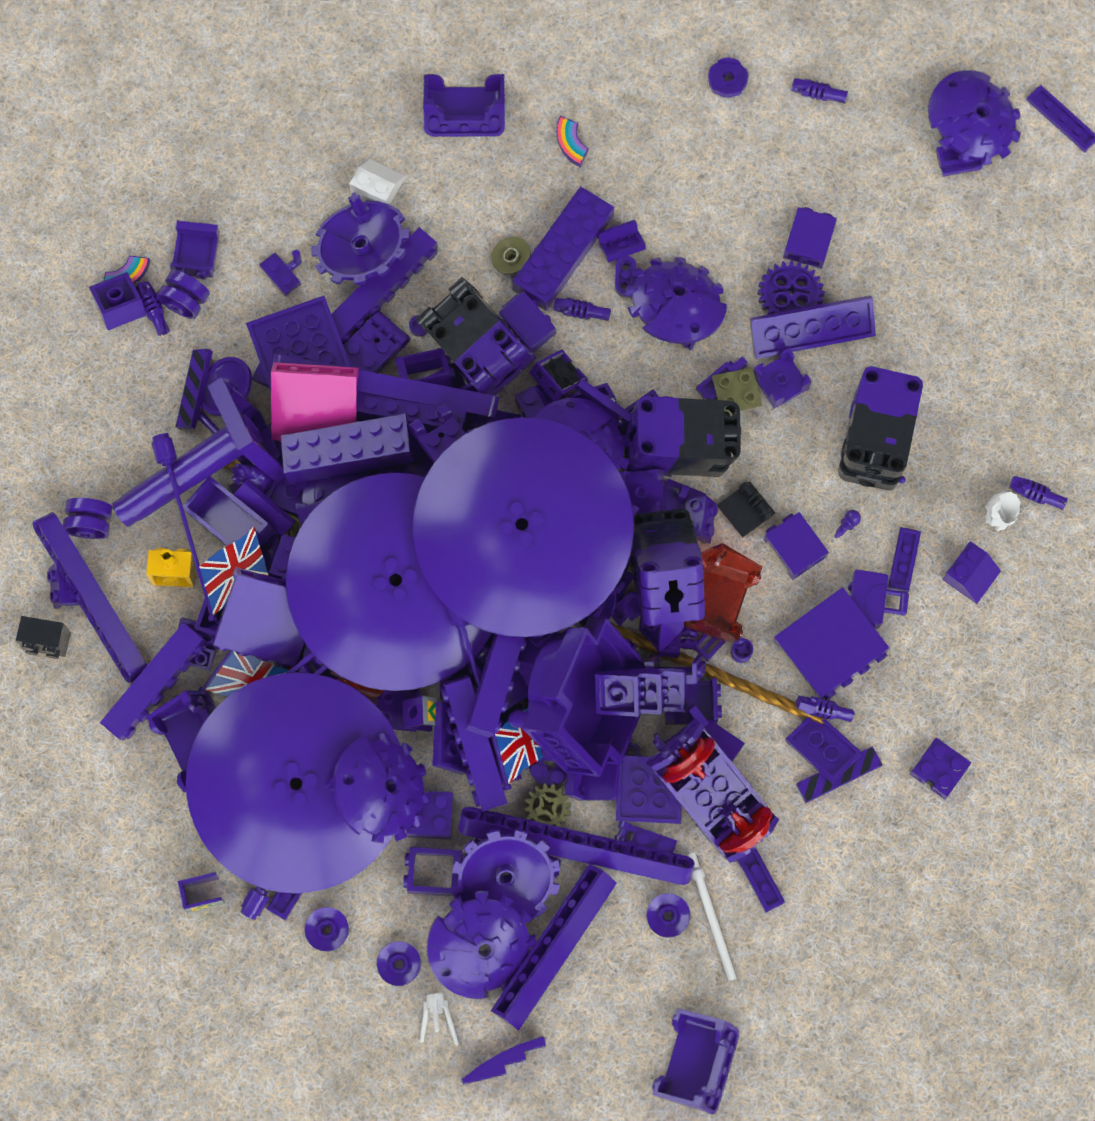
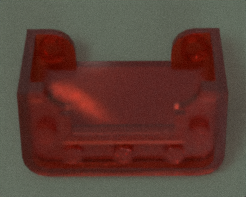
[684,543,763,642]

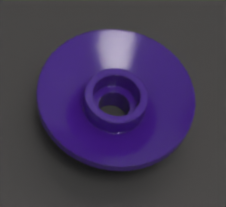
[646,893,690,938]
[305,907,349,952]
[377,941,421,986]

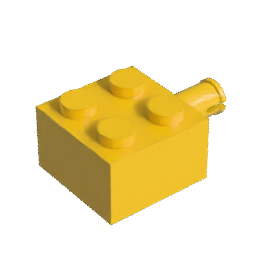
[146,547,196,587]

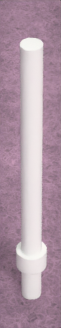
[687,853,737,981]

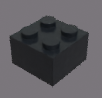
[16,616,71,659]

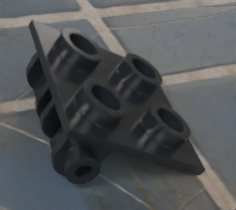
[717,481,776,538]

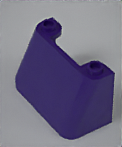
[423,74,505,137]
[146,690,216,792]
[652,1008,739,1114]

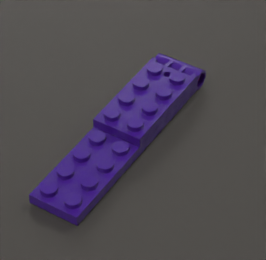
[267,311,411,455]

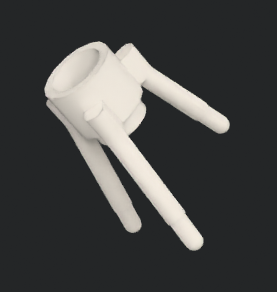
[420,993,459,1045]

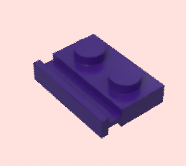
[936,146,983,177]

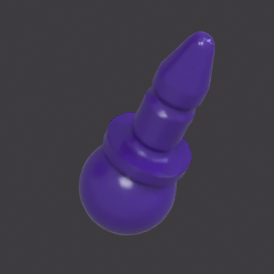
[834,510,861,538]

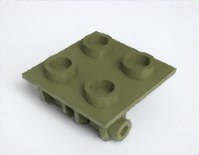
[712,367,762,413]

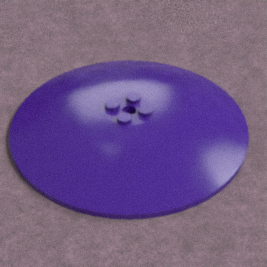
[413,418,634,637]
[286,473,492,691]
[186,673,401,893]

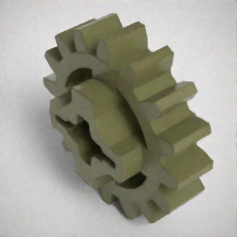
[524,784,571,827]

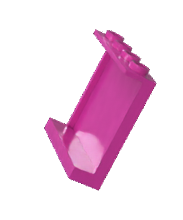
[271,362,359,442]

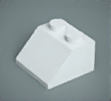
[350,159,406,205]

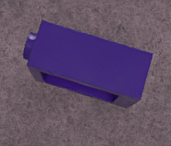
[395,348,456,388]
[403,847,463,896]

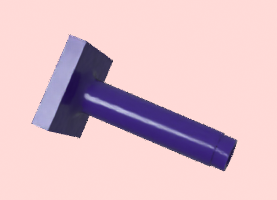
[112,377,286,527]

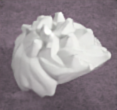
[985,491,1020,531]

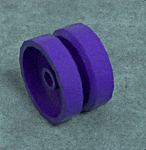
[156,270,210,319]
[63,498,113,539]

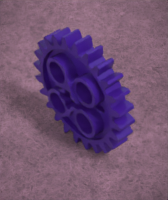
[757,260,825,315]

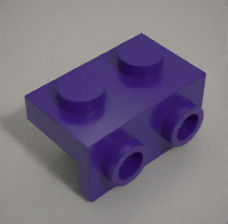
[597,220,646,263]
[686,495,718,544]
[47,564,79,609]

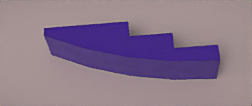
[462,1037,546,1085]

